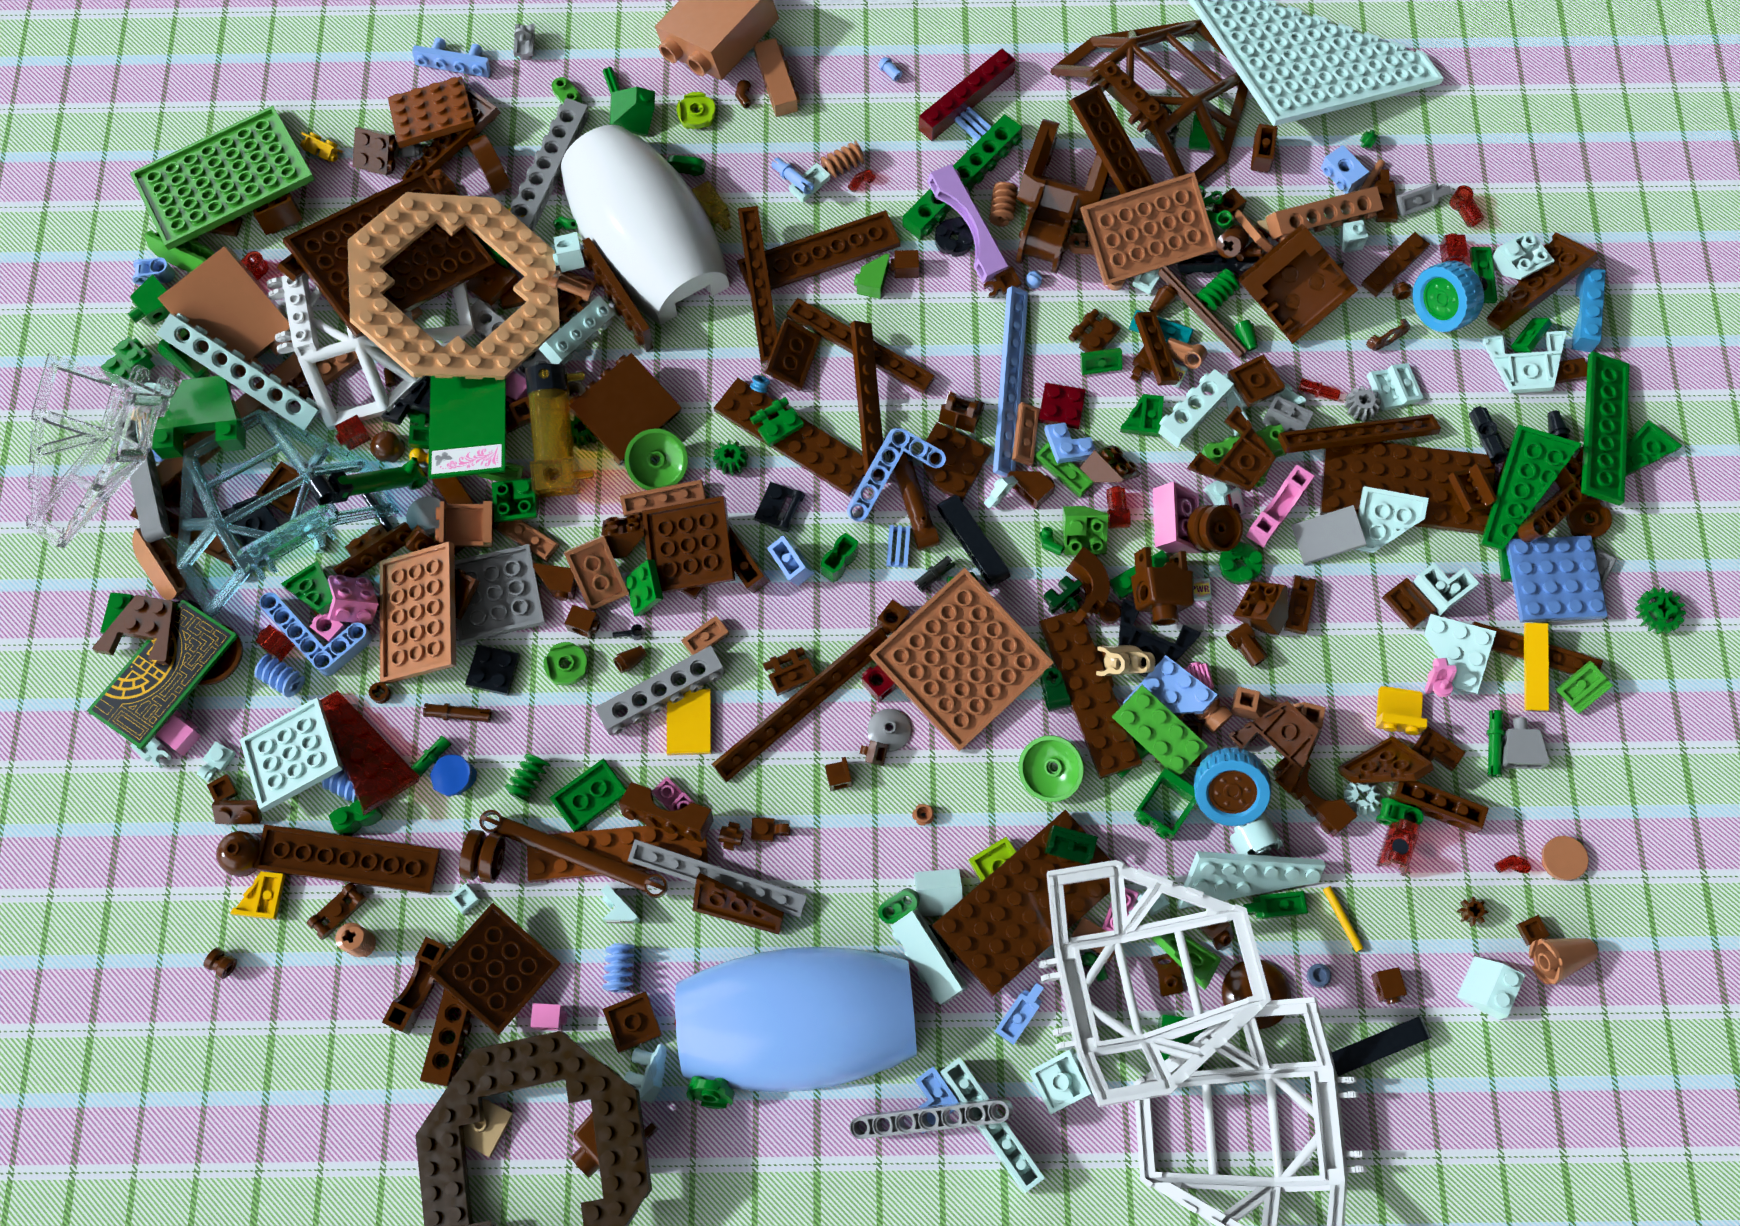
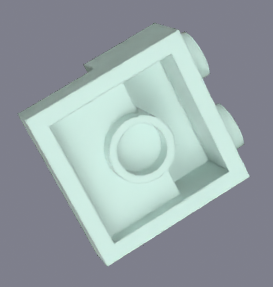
[1029,1049,1092,1115]

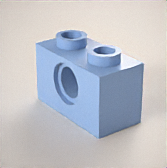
[1321,145,1369,194]
[767,535,815,586]

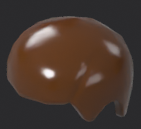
[370,431,405,463]

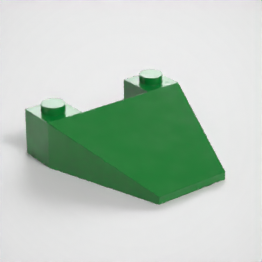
[152,376,246,459]

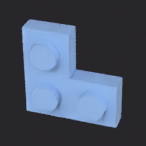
[1044,423,1096,464]
[914,1066,959,1134]

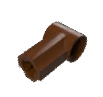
[1226,622,1268,668]

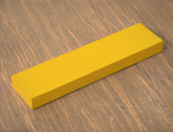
[1524,623,1549,711]

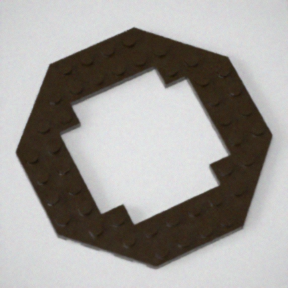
[415,1031,652,1226]

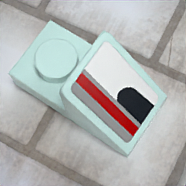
[1204,481,1245,516]
[601,884,640,924]

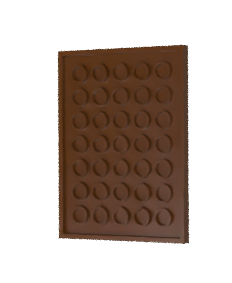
[283,171,495,338]

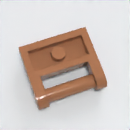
[549,268,597,302]

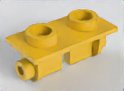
[300,132,344,162]

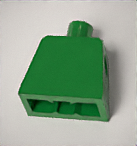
[127,274,170,324]

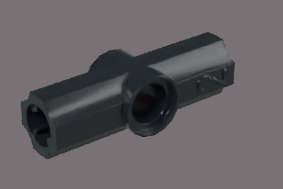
[1469,406,1508,464]

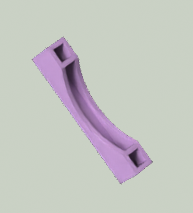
[927,164,1008,283]

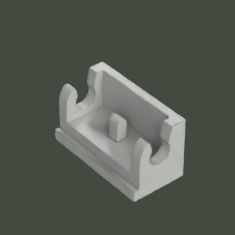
[1262,395,1314,432]

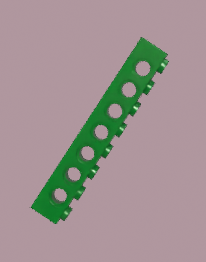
[902,114,1023,240]

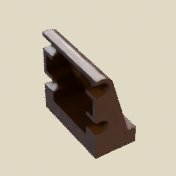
[1238,224,1358,344]

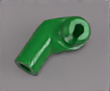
[553,216,578,231]
[1039,527,1064,556]
[1080,952,1109,982]

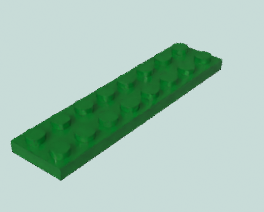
[1581,351,1629,506]

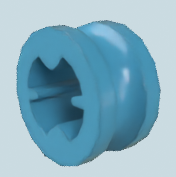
[750,375,770,393]

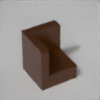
[825,757,852,791]

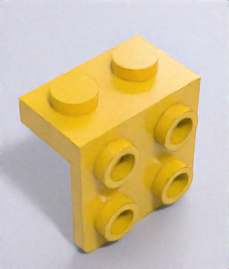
[1375,686,1427,735]

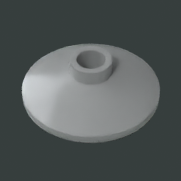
[867,709,911,752]

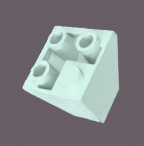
[1492,230,1555,280]

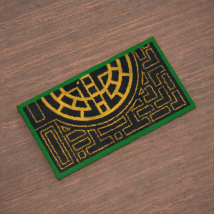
[87,599,238,750]

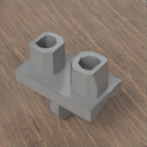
[513,24,535,60]

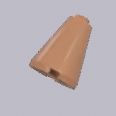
[1529,938,1598,985]

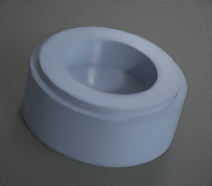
[1306,964,1331,988]

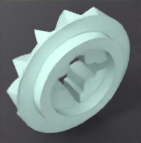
[1344,783,1380,815]

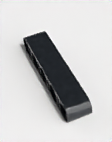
[937,494,1011,588]
[1331,1016,1432,1076]

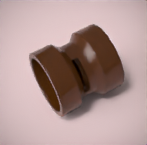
[203,947,237,979]

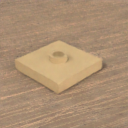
[463,1098,514,1158]

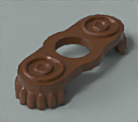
[1366,318,1410,351]

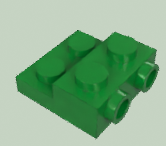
[101,337,155,391]

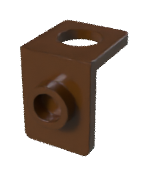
[1151,953,1183,997]

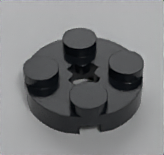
[935,217,974,257]

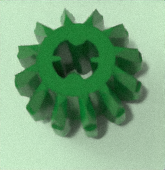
[713,439,749,476]

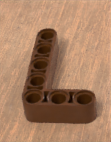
[1518,456,1588,543]

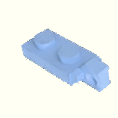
[994,982,1044,1045]

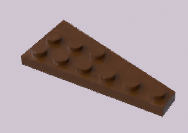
[401,88,501,180]
[1486,232,1599,332]

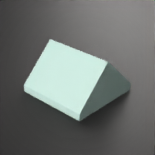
[914,869,963,917]

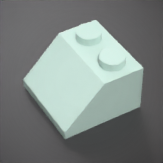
[1456,956,1525,1020]

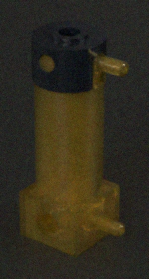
[525,364,594,498]

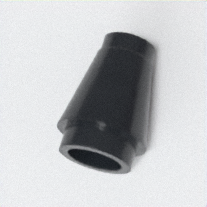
[1547,410,1570,439]

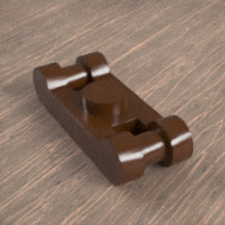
[307,883,367,940]

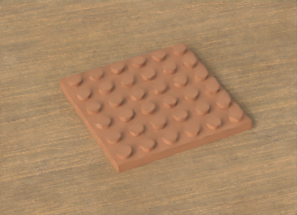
[869,568,1054,752]

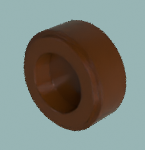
[1099,601,1121,624]

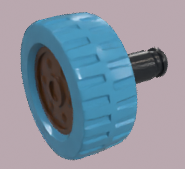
[1194,748,1271,826]

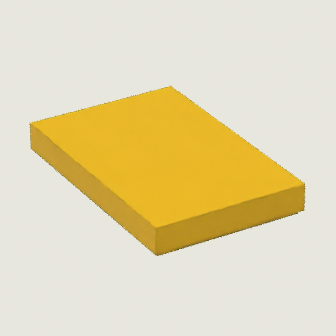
[666,689,711,756]

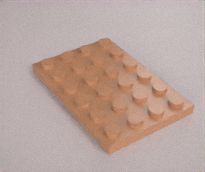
[1080,172,1217,286]
[379,542,456,684]

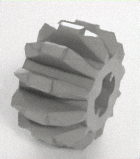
[1344,385,1381,422]

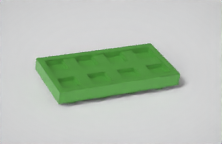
[1112,684,1208,777]

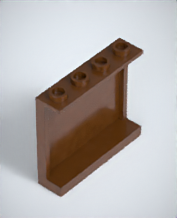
[568,353,682,465]

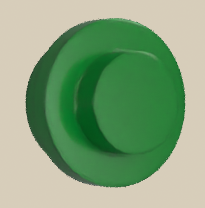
[1360,129,1378,149]

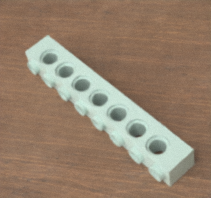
[156,313,319,431]

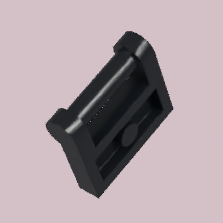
[754,481,805,532]

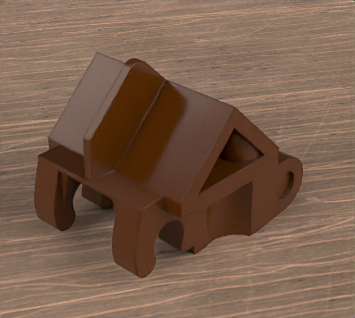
[938,391,985,434]

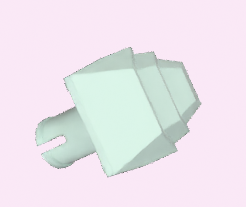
[624,1044,667,1103]

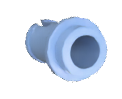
[878,57,903,81]

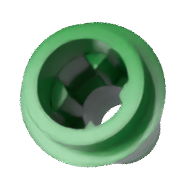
[1234,320,1258,352]

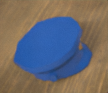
[430,755,477,797]

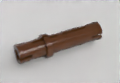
[423,703,492,723]

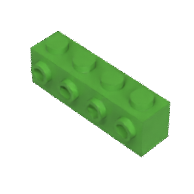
[1201,425,1287,465]

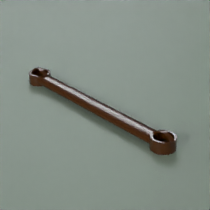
[479,810,668,898]

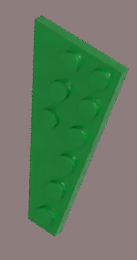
[1480,424,1582,551]

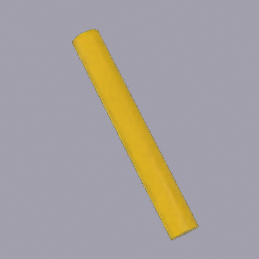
[1323,886,1364,952]

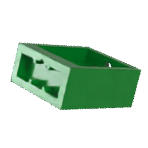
[1133,768,1196,841]

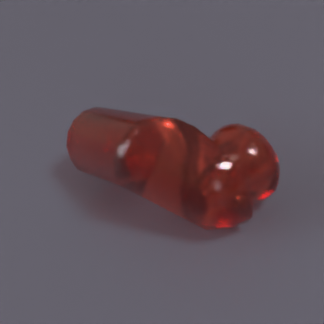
[848,169,876,192]

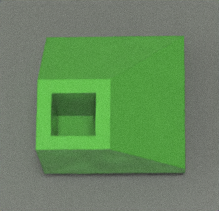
[1062,506,1108,555]

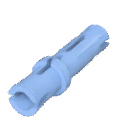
[771,158,814,195]

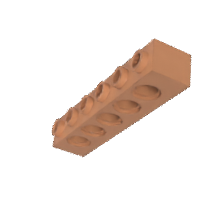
[1265,186,1383,241]

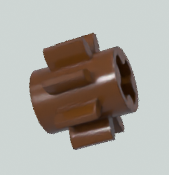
[718,821,745,851]
[1457,897,1489,927]

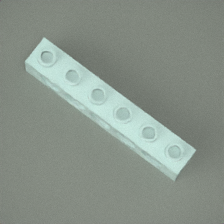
[940,1057,1045,1194]

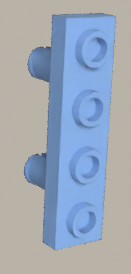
[412,37,491,78]

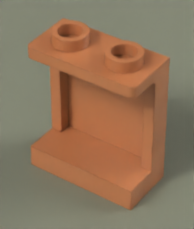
[435,501,493,547]

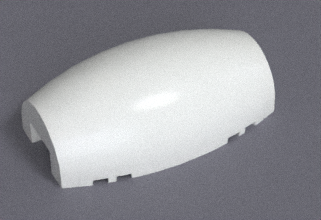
[561,125,729,325]

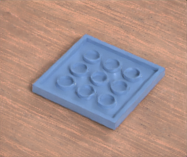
[1506,536,1608,623]

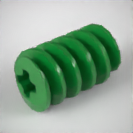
[1195,269,1240,311]
[505,754,551,804]

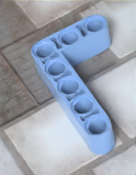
[847,428,946,522]
[259,592,372,676]

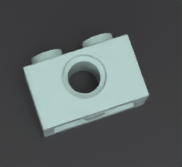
[551,232,585,273]

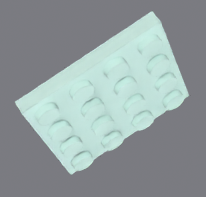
[240,698,343,812]

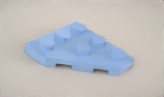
[1123,655,1218,716]

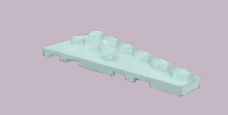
[1177,851,1326,909]

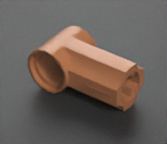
[1167,338,1207,369]

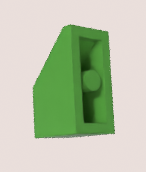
[854,254,890,299]

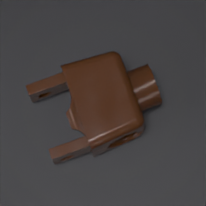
[1131,547,1194,626]
[570,1113,659,1178]

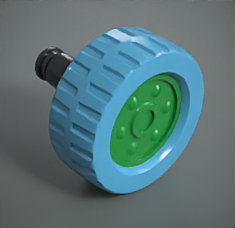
[1413,261,1488,332]

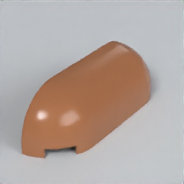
[132,528,188,600]

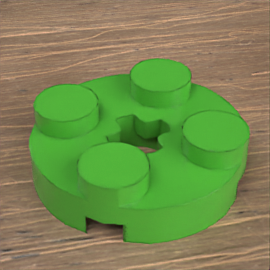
[543,642,588,686]

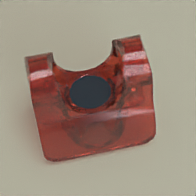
[1376,819,1420,877]

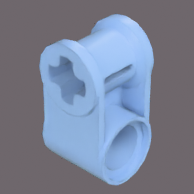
[132,257,175,285]

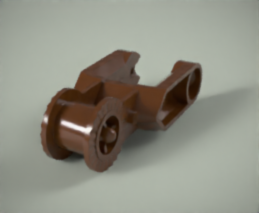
[1016,119,1110,274]

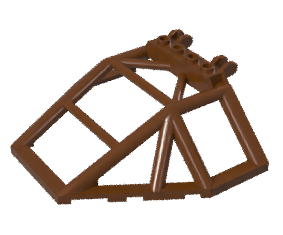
[1050,19,1248,185]

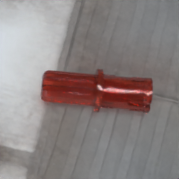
[1298,378,1341,401]

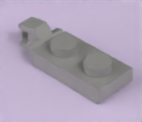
[1396,183,1451,216]

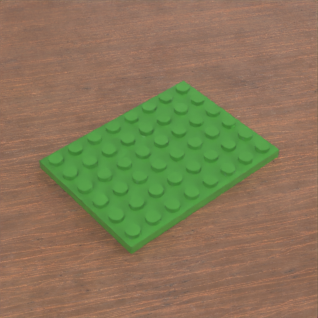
[130,106,315,251]

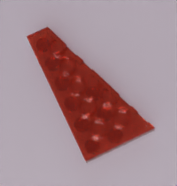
[320,690,419,815]

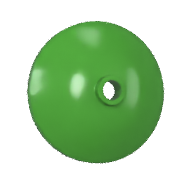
[625,428,688,490]
[1018,735,1084,802]

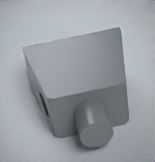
[1502,717,1550,769]

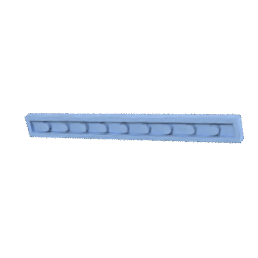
[993,286,1028,477]

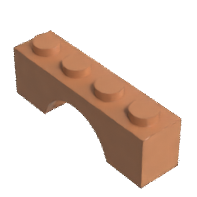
[1230,687,1326,730]

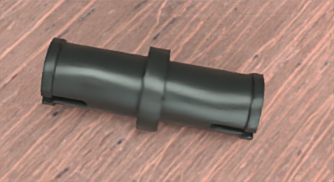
[914,556,955,592]

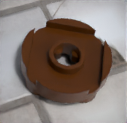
[1566,498,1612,540]

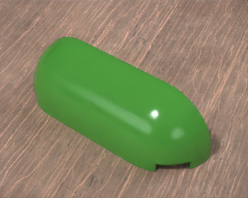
[145,230,214,273]

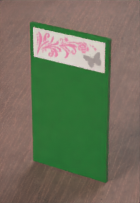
[428,376,506,480]

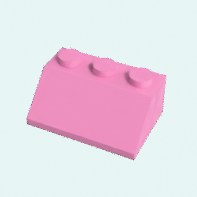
[1152,482,1202,553]

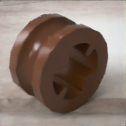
[369,682,391,704]

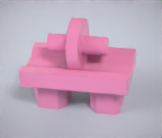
[1425,658,1457,697]

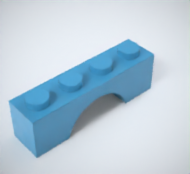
[1571,267,1606,352]

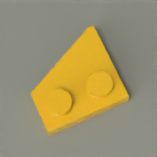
[230,871,286,920]

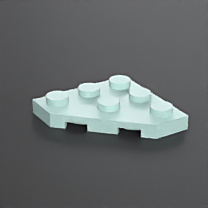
[1355,486,1429,553]
[1424,614,1496,695]

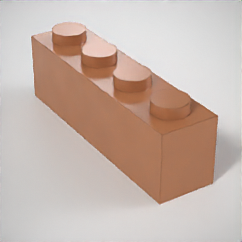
[754,38,800,117]

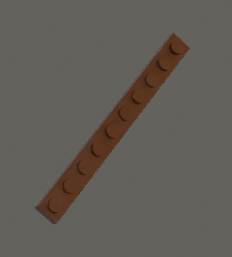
[711,626,887,782]

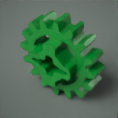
[1635,588,1686,634]

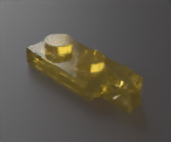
[691,181,732,231]

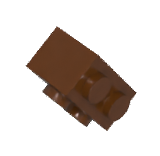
[253,193,303,235]

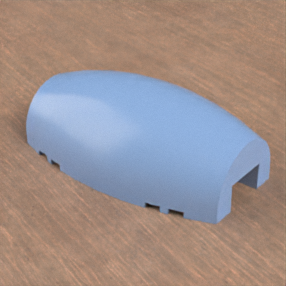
[675,947,917,1092]

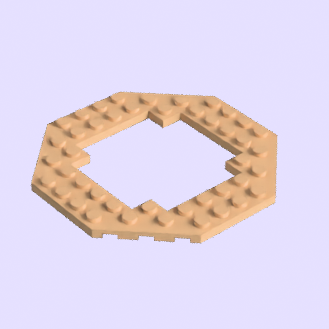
[348,192,560,380]

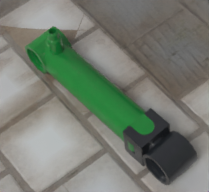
[307,457,428,505]

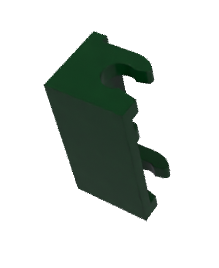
[1045,825,1098,865]

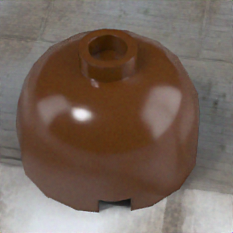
[216,831,260,877]

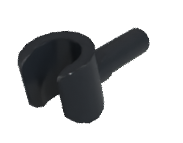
[612,624,642,640]

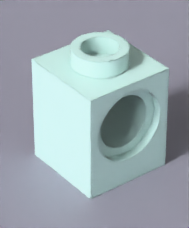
[1338,220,1369,253]

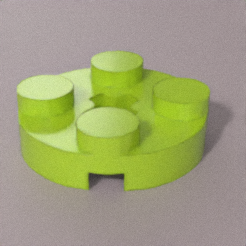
[677,92,716,129]

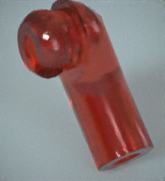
[1494,855,1531,874]

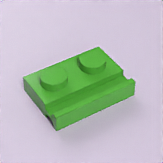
[1555,661,1614,714]

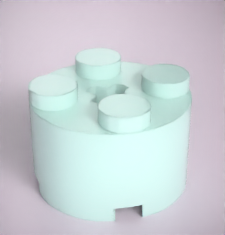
[1230,814,1283,856]

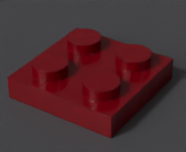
[1038,382,1086,429]

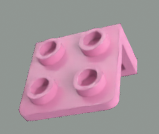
[328,575,378,625]

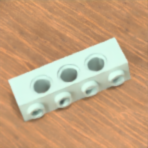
[1159,369,1234,448]

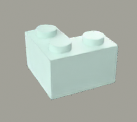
[1412,563,1479,616]

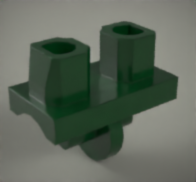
[1043,575,1082,615]

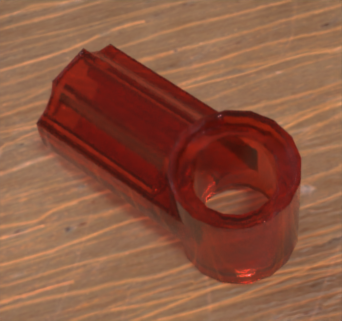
[1449,185,1484,228]
[1106,486,1131,529]

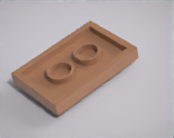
[564,535,629,611]

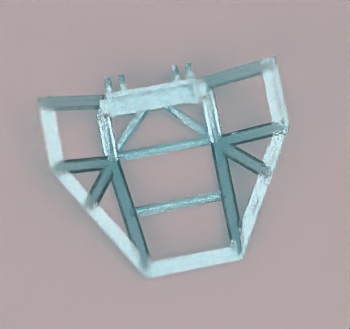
[176,409,399,619]

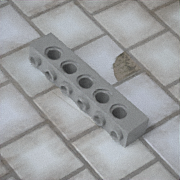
[595,646,725,735]

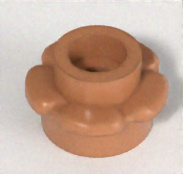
[912,804,934,826]

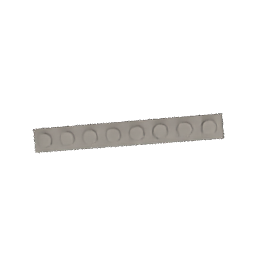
[628,839,807,918]

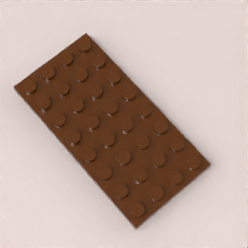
[1320,442,1495,534]
[932,809,1111,997]

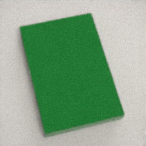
[549,758,627,832]

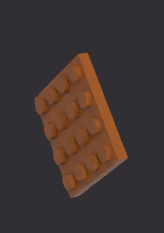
[388,76,476,148]

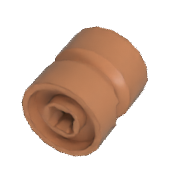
[1193,698,1233,734]

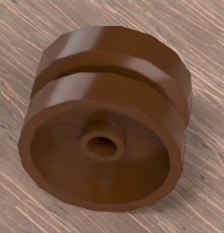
[1187,505,1243,551]
[459,829,506,884]

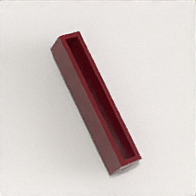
[918,48,1016,141]

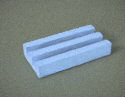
[955,107,991,142]
[886,525,911,568]

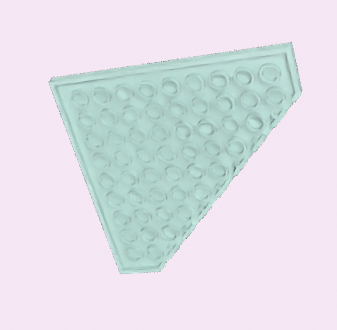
[1188,0,1444,126]

